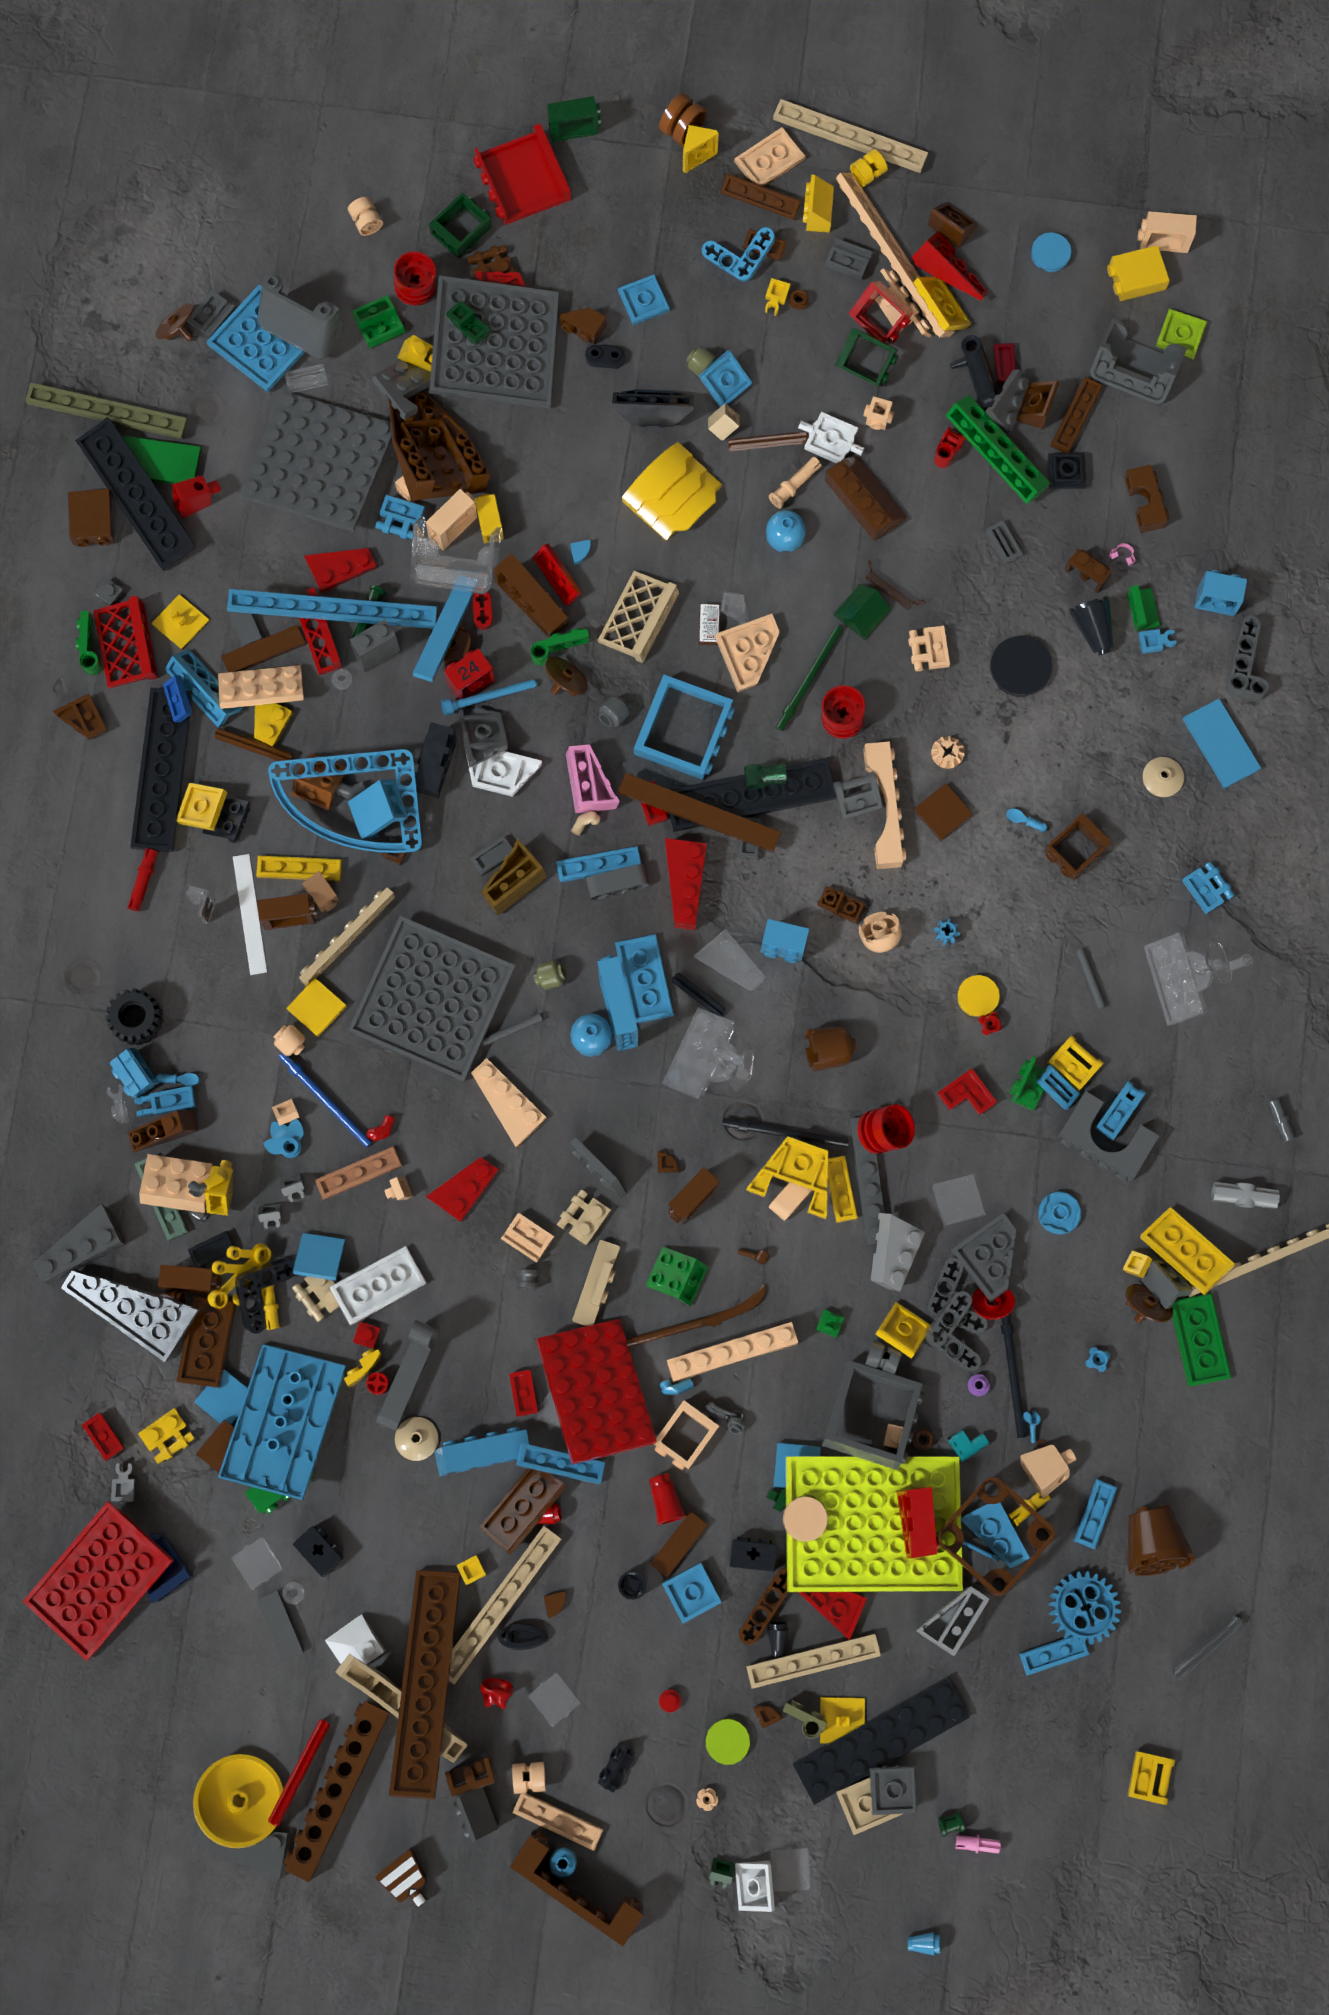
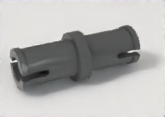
[1267,1098,1296,1143]

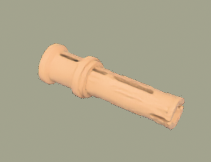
[768,457,821,509]

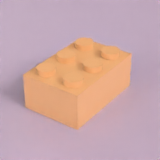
[139,1154,212,1213]

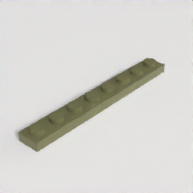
[25,383,188,440]

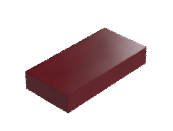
[993,343,1016,384]

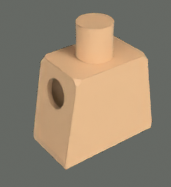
[1020,1445,1076,1498]

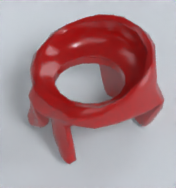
[479,1678,514,1709]

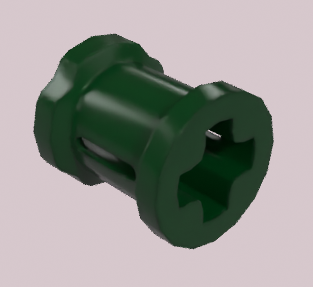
[937,1812,965,1837]

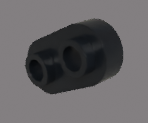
[585,345,625,369]

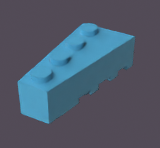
[434,1427,530,1477]

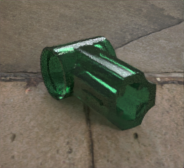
[744,764,787,789]

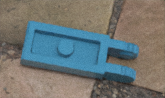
[134,1086,197,1117]

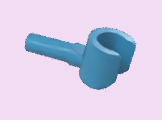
[1023,1410,1041,1443]

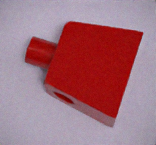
[172,476,221,519]

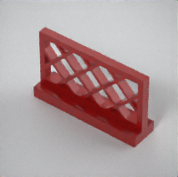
[93,595,159,688]

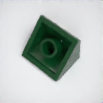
[833,584,891,640]

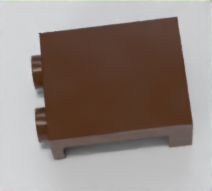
[68,489,114,547]

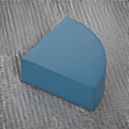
[570,540,591,565]

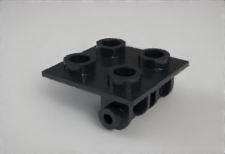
[202,797,251,843]

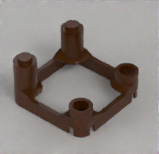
[937,1477,1055,1597]

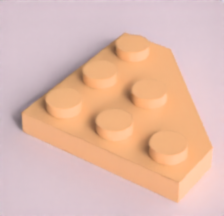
[715,614,780,692]

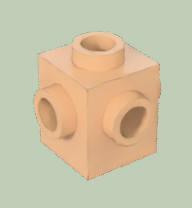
[864,396,894,430]

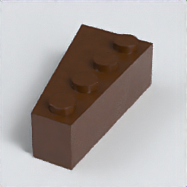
[493,553,569,638]

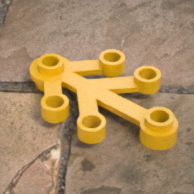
[208,1243,271,1309]

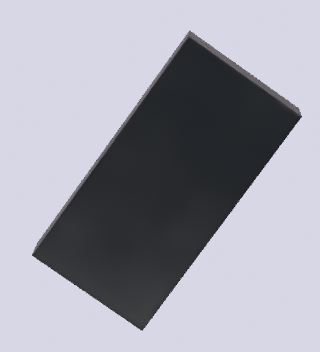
[187,1231,235,1268]

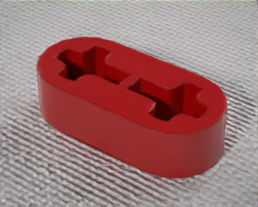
[472,590,493,630]

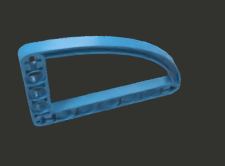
[268,749,422,853]

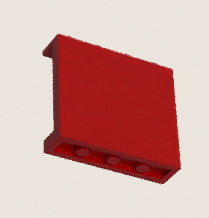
[473,123,571,225]

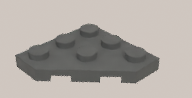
[951,1213,1016,1302]

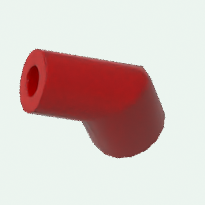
[367,1115,395,1141]

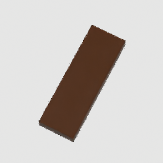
[650,1511,707,1577]

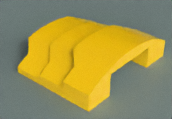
[622,442,722,541]

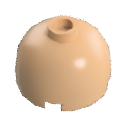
[858,912,902,953]

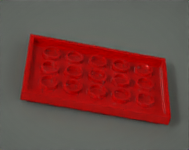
[536,1319,657,1465]
[22,1501,174,1661]

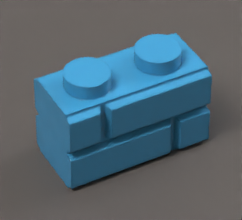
[110,1048,159,1098]

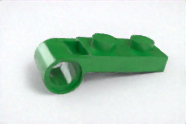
[76,611,102,676]
[530,628,590,666]

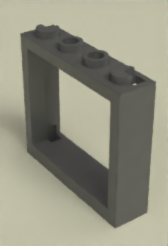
[822,1360,924,1470]

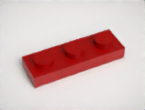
[533,544,582,606]

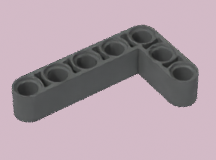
[376,1320,440,1431]

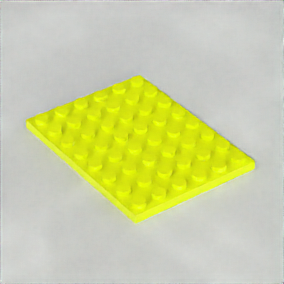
[786,1457,963,1592]

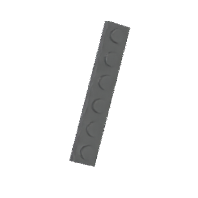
[850,1117,884,1246]

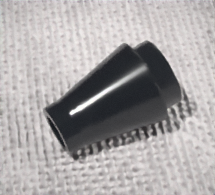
[767,1621,789,1656]

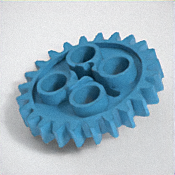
[1048,1571,1121,1645]

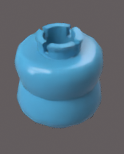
[549,1847,577,1878]

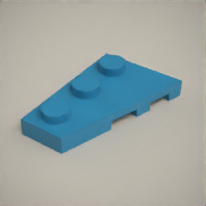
[961,1503,1030,1568]

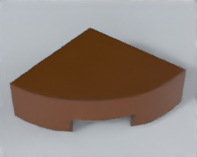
[657,1151,679,1173]
[543,1591,566,1618]
[753,1705,782,1729]

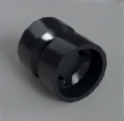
[618,1571,647,1600]

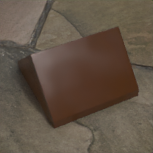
[928,202,978,248]
[1016,380,1060,429]

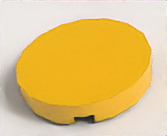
[957,975,1000,1017]

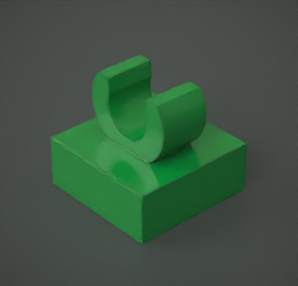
[816,1309,844,1338]

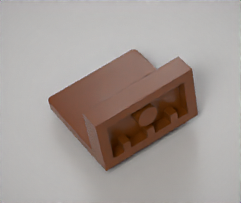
[291,753,346,811]

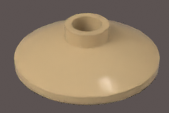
[1142,757,1184,797]
[395,1417,439,1461]

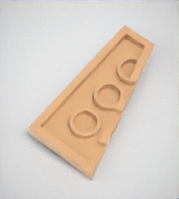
[472,1058,547,1148]

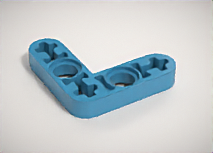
[702,227,775,282]

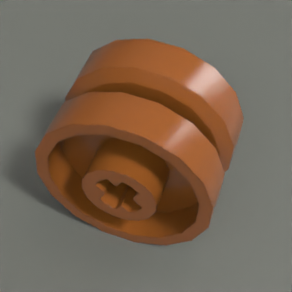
[659,93,707,147]

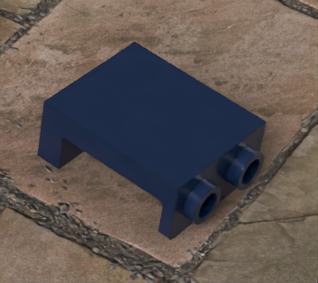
[148,1532,193,1603]

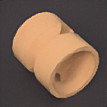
[348,197,383,236]
[512,1761,546,1794]

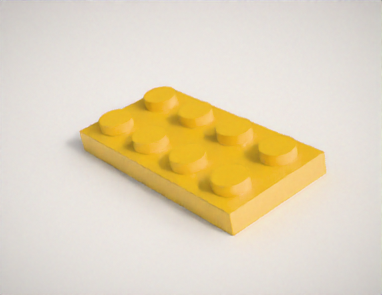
[1140,1207,1235,1295]

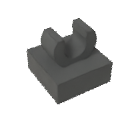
[280,1174,304,1202]
[258,1203,282,1229]

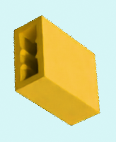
[1107,245,1170,301]

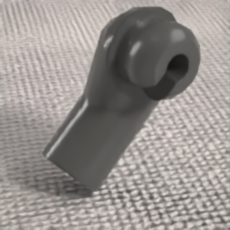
[335,781,366,799]

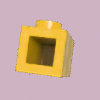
[474,494,504,543]

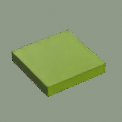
[1156,309,1207,359]

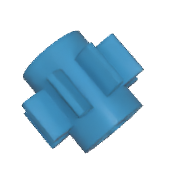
[933,918,960,946]

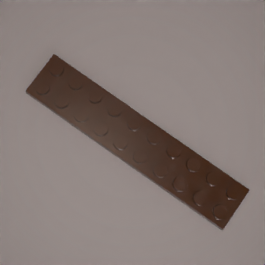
[389,1570,461,1800]

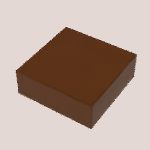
[381,837,407,866]

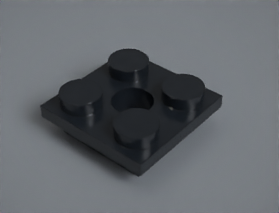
[1048,453,1086,489]

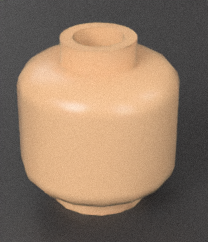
[273,1025,305,1056]

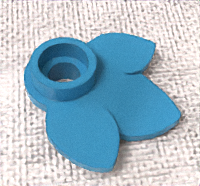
[263,1119,304,1158]

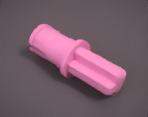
[955,1834,1001,1853]

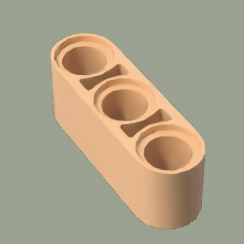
[769,1183,812,1221]

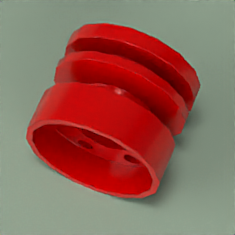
[394,251,436,306]
[821,685,865,739]
[857,1104,915,1154]

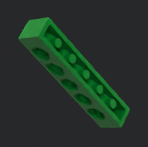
[945,395,1050,504]

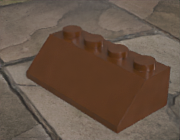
[825,456,907,541]

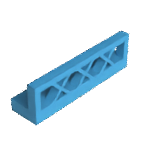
[165,649,243,728]

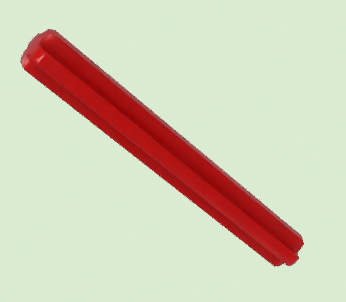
[268,1719,330,1826]

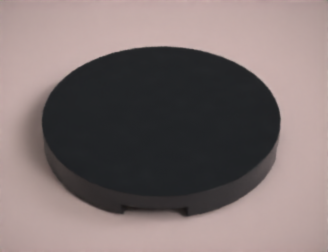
[990,636,1052,697]

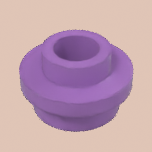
[967,1374,990,1396]

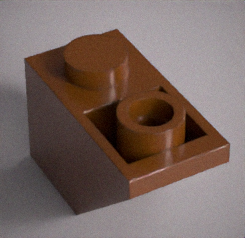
[559,307,607,345]

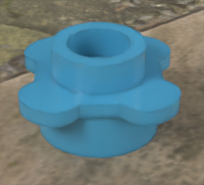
[1086,1347,1110,1372]

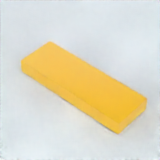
[827,1156,858,1223]

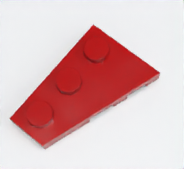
[304,548,377,593]
[426,1157,499,1222]

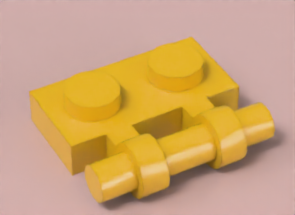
[138,1408,195,1464]

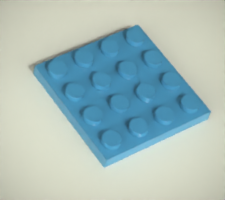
[206,285,305,393]

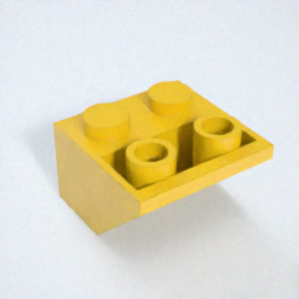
[803,175,834,233]

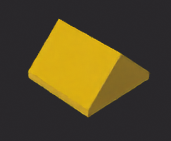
[683,125,719,173]

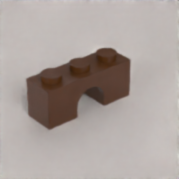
[1124,464,1169,533]

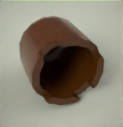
[804,1026,857,1072]

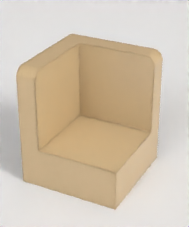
[708,403,740,440]

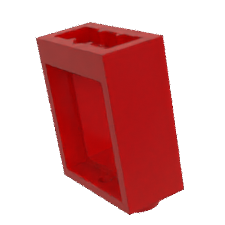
[848,281,914,345]

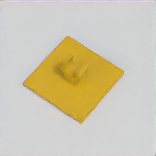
[151,594,210,650]
[820,1697,865,1743]

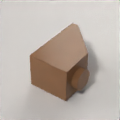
[302,871,339,913]

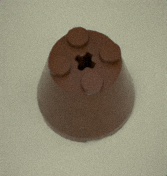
[1127,1505,1195,1576]

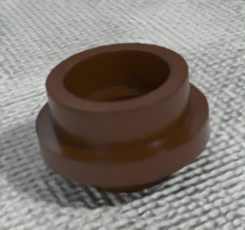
[789,290,809,310]
[912,1428,934,1450]

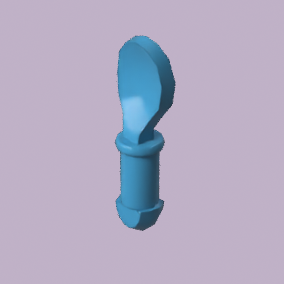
[1006,808,1048,832]
[155,1073,200,1086]

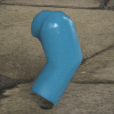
[660,1378,693,1395]

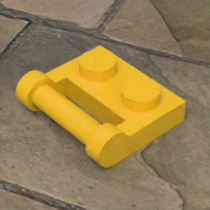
[1047,1035,1104,1091]
[1127,1751,1175,1805]

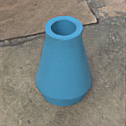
[908,1932,941,1956]

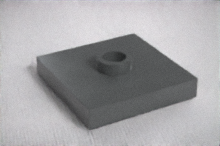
[869,1766,917,1815]

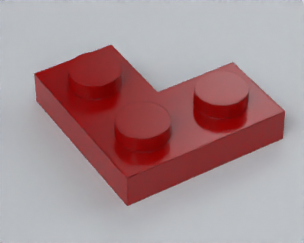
[937,1068,997,1116]

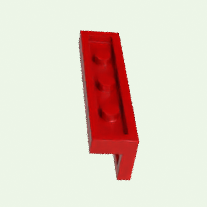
[299,587,342,676]

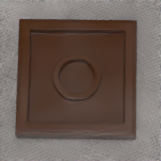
[914,783,973,841]
[196,1419,235,1482]

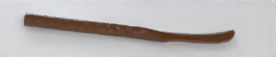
[626,1285,766,1347]

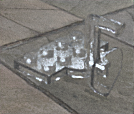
[1143,932,1253,1026]
[662,1008,754,1100]

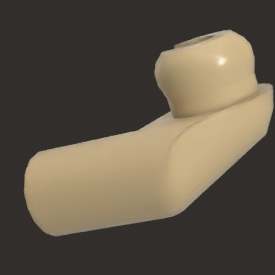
[571,811,600,836]

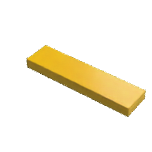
[256,856,342,881]

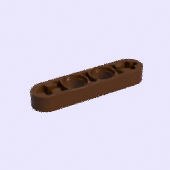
[739,1568,788,1645]

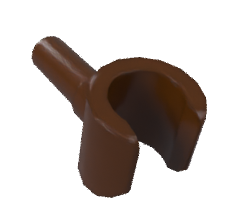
[738,1249,769,1264]

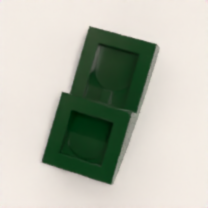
[446,301,490,345]

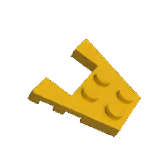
[746,1136,828,1219]

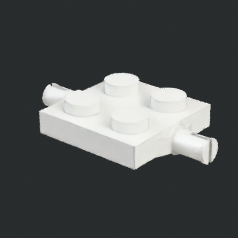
[798,412,864,463]

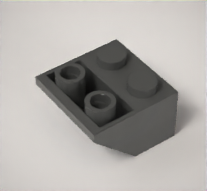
[453,1787,500,1842]

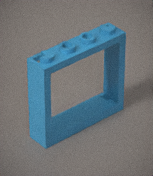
[634,674,735,780]
[597,955,638,1052]

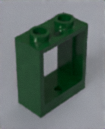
[547,96,601,142]
[429,192,492,259]
[835,328,899,387]

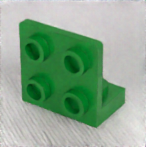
[1009,1056,1051,1111]
[646,1247,708,1306]

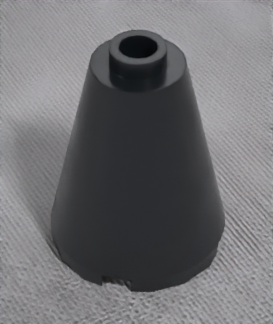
[1069,596,1114,656]

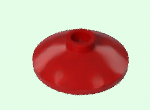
[972,1288,1015,1319]

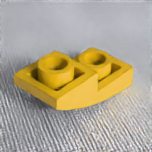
[344,1348,382,1387]

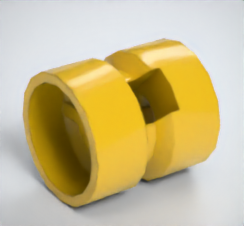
[850,149,888,187]

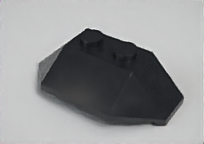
[612,389,694,428]

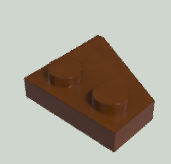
[53,694,107,740]

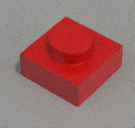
[353,1322,381,1349]

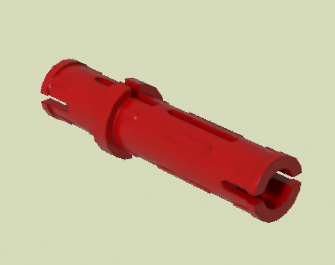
[127,848,159,912]

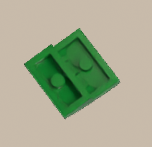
[351,295,406,349]

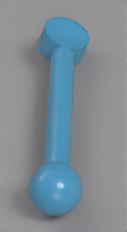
[963,1538,1000,1562]

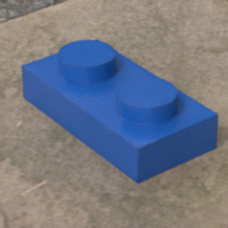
[163,675,192,722]

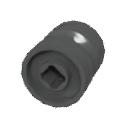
[864,1339,902,1374]

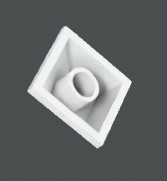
[325,1614,386,1665]

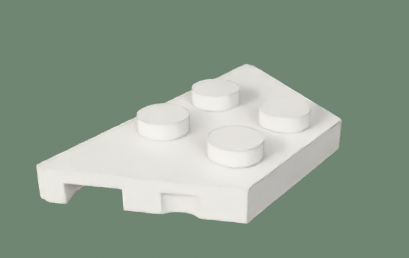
[465,750,542,797]

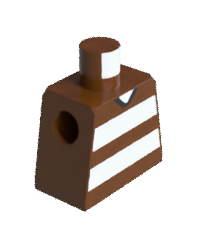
[375,1848,428,1907]

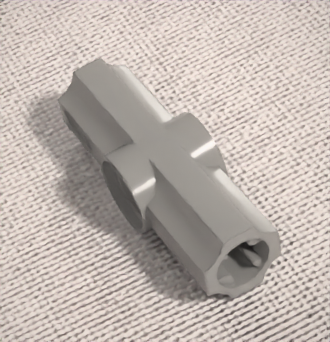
[1211,1182,1280,1209]

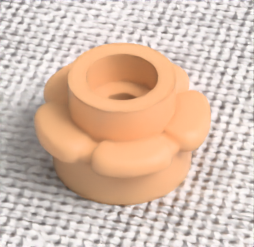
[696,1788,718,1811]

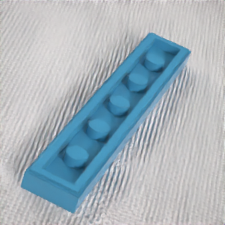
[413,575,479,682]

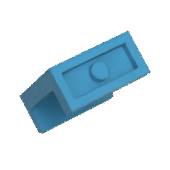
[348,780,408,840]

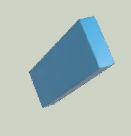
[1073,1479,1117,1549]
[1019,1636,1090,1676]

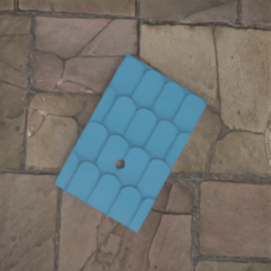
[218,1344,347,1500]

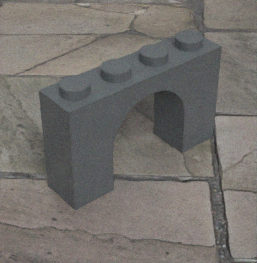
[1057,1091,1159,1182]

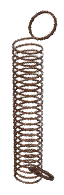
[865,560,925,610]

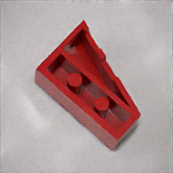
[896,1487,939,1558]

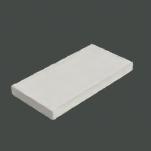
[330,1246,427,1326]

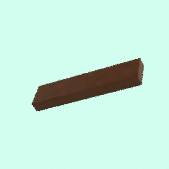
[720,174,801,221]
[1050,377,1103,453]
[221,625,306,672]

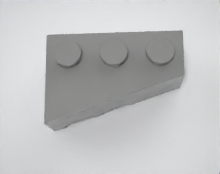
[871,1213,925,1291]
[914,1586,989,1656]

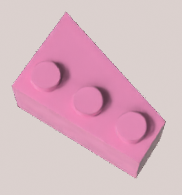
[566,744,620,814]

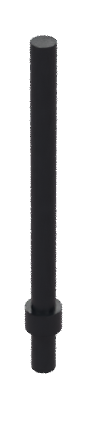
[722,1118,849,1148]
[1000,1314,1026,1438]

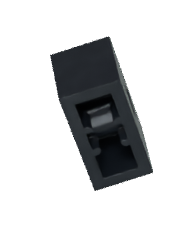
[292,1526,343,1577]
[729,1536,777,1572]

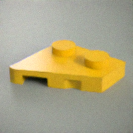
[254,703,293,747]

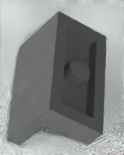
[1141,1260,1193,1309]

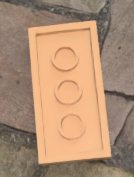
[218,665,304,709]

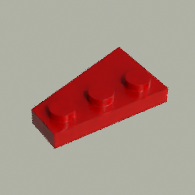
[798,1592,867,1640]

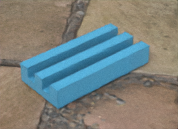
[1036,1065,1080,1110]

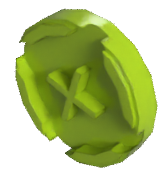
[706,1719,750,1765]

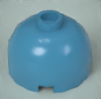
[766,510,806,552]
[570,1013,613,1057]

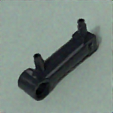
[950,335,997,411]

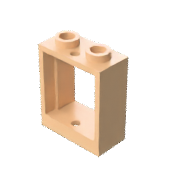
[1137,211,1197,253]
[425,489,477,551]
[654,1401,719,1470]

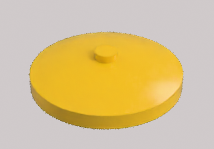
[193,1754,283,1848]

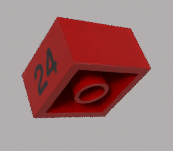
[444,649,495,700]

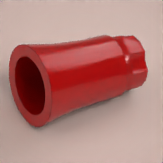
[649,1473,686,1525]

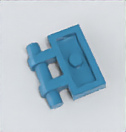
[375,495,425,540]
[1182,861,1235,915]

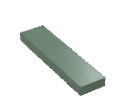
[135,1158,189,1242]

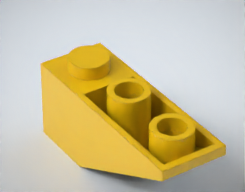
[397,335,433,372]

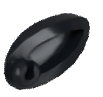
[498,1624,548,1650]

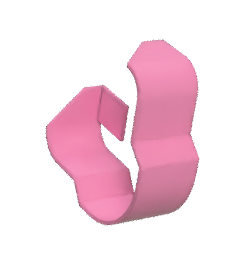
[1109,543,1135,566]

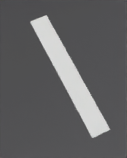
[233,854,267,975]

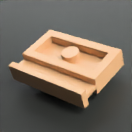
[501,1213,554,1263]

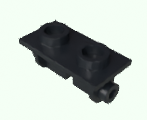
[597,1743,635,1793]

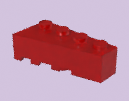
[665,838,706,930]

